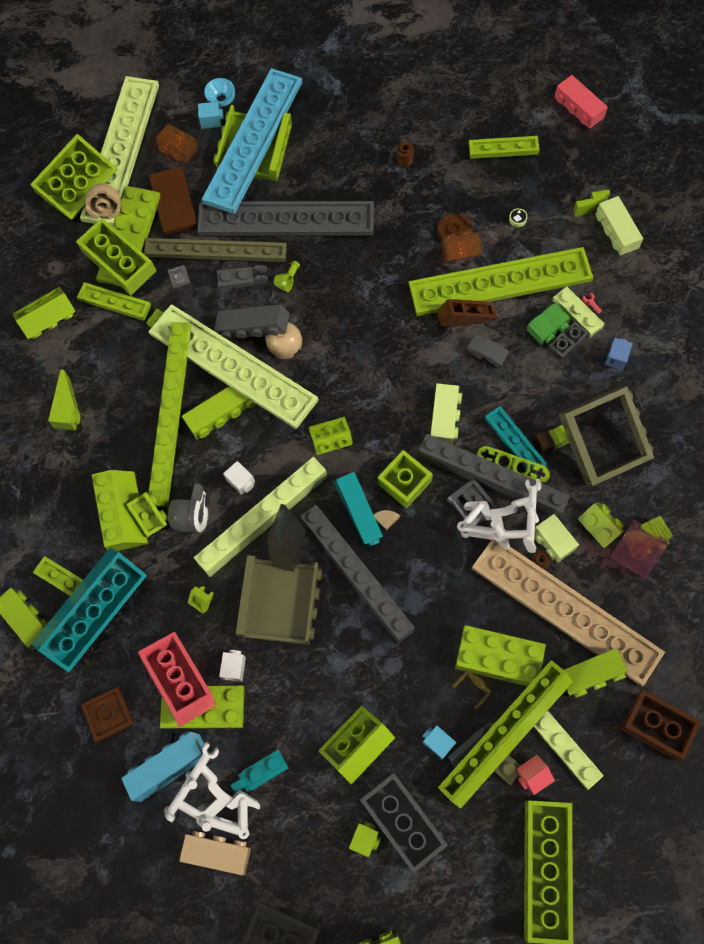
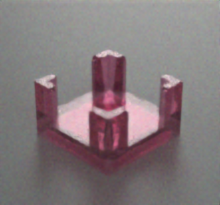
[610,519,668,579]

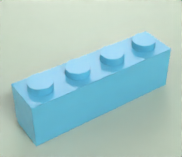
[122,732,208,802]

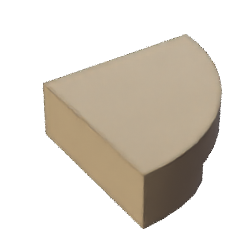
[374,510,400,531]

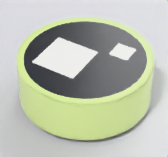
[509,209,527,227]

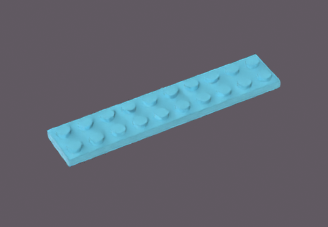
[202,68,302,214]

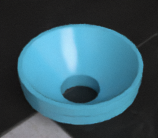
[204,78,235,107]

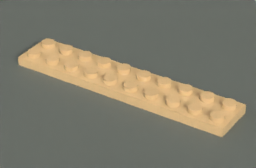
[472,540,665,686]

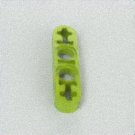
[477,446,550,483]

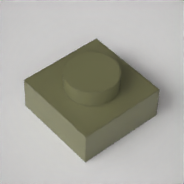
[494,755,521,785]

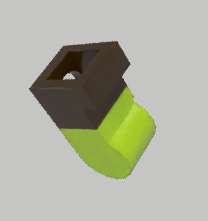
[533,425,569,456]

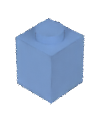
[605,338,633,370]

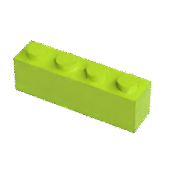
[182,386,256,440]

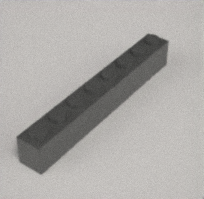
[418,434,570,519]
[301,505,415,644]

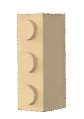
[179,831,251,875]

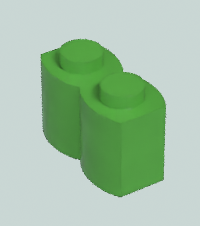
[527,303,570,345]

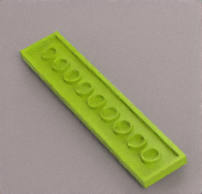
[409,247,593,316]

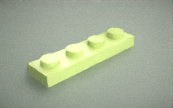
[533,711,604,790]

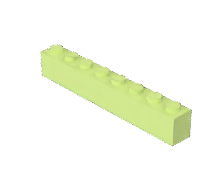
[194,457,327,577]

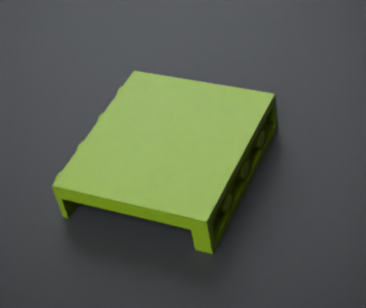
[214,105,292,181]

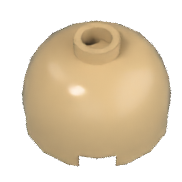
[85,183,121,219]
[266,322,302,359]

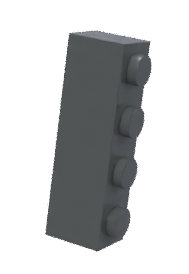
[214,304,290,340]

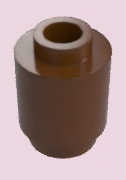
[397,142,414,168]

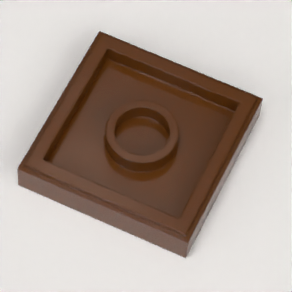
[80,687,135,743]

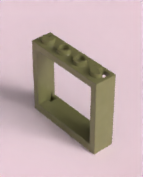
[558,386,654,486]

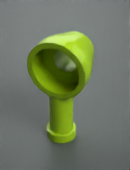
[274,261,300,292]

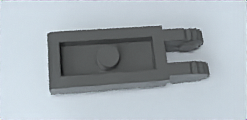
[217,265,268,290]

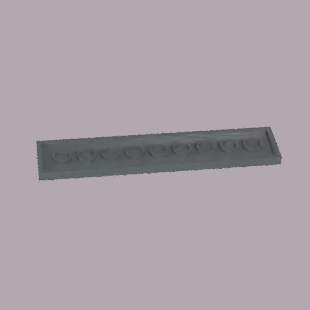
[197,201,374,236]

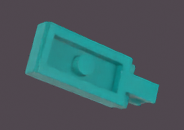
[231,750,289,793]

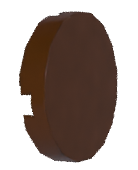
[437,213,472,247]

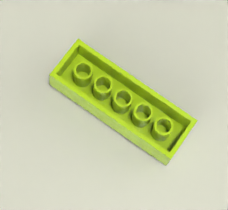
[524,801,573,944]

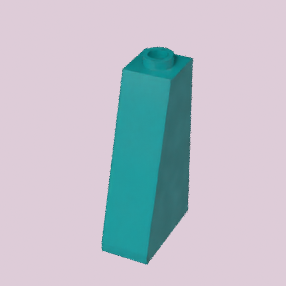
[333,472,383,547]

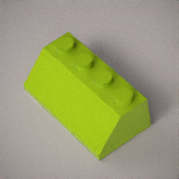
[92,470,148,551]

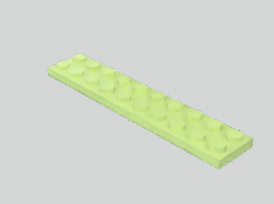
[80,76,159,227]
[149,304,319,429]

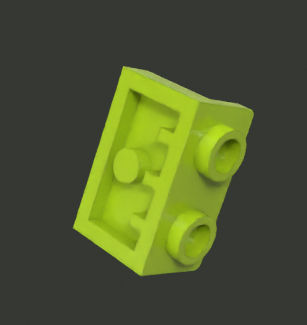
[309,417,353,455]

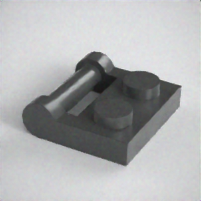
[446,479,498,525]

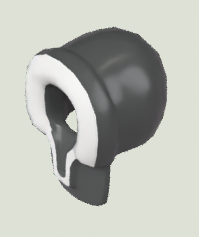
[167,483,208,533]

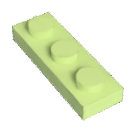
[553,287,605,337]

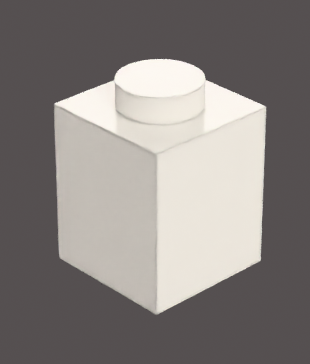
[223,461,255,495]
[219,650,246,682]

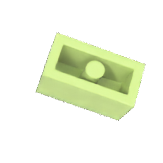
[534,514,579,563]

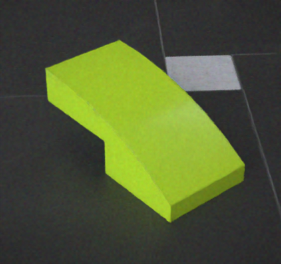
[573,190,610,217]

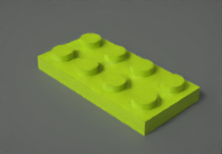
[160,686,244,729]

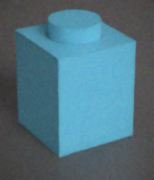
[198,102,224,129]
[422,726,456,760]

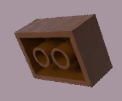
[620,690,701,761]

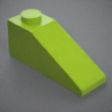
[48,370,81,430]

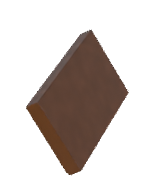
[149,167,198,235]

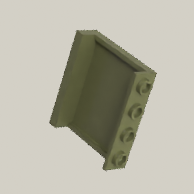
[236,555,322,645]

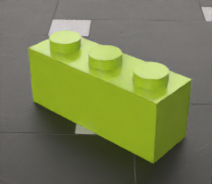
[0,588,48,651]
[564,648,629,698]

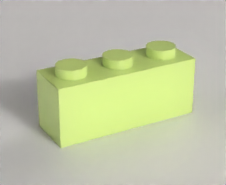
[596,196,643,255]
[431,384,462,445]

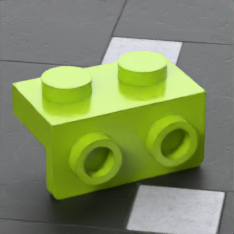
[126,492,168,537]
[578,502,625,548]

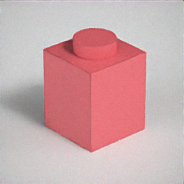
[516,755,555,795]

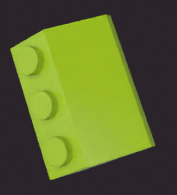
[13,287,76,339]
[318,705,395,784]

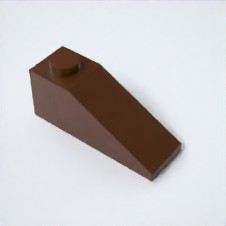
[437,299,497,327]

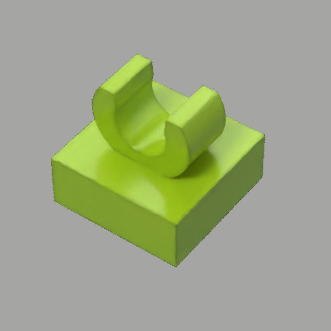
[188,586,213,614]

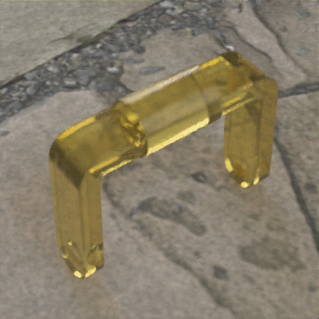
[452,671,491,710]

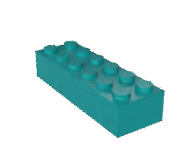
[31,547,147,672]

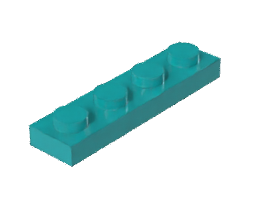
[485,406,547,476]

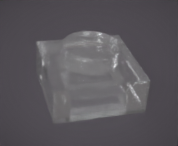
[167,265,190,289]

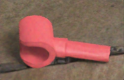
[582,293,602,313]

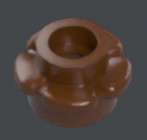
[531,551,551,569]

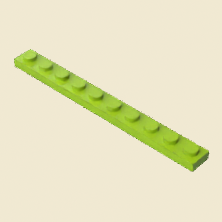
[149,322,192,507]

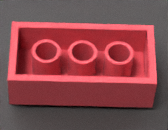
[138,632,216,727]

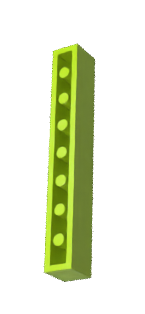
[438,660,573,809]

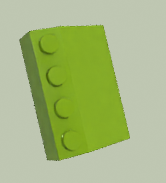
[30,134,118,220]

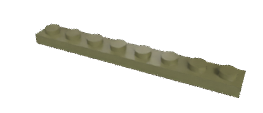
[144,238,287,262]

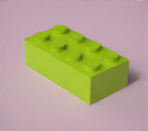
[76,218,156,295]
[455,625,546,686]

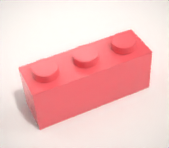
[554,75,608,129]

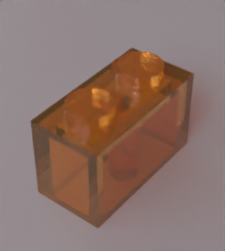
[156,124,198,164]
[441,230,483,263]

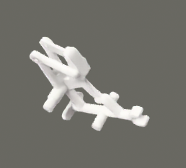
[457,479,542,553]
[164,742,260,839]

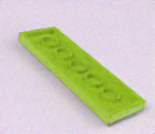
[96,186,161,287]

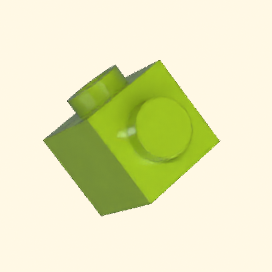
[349,821,381,857]

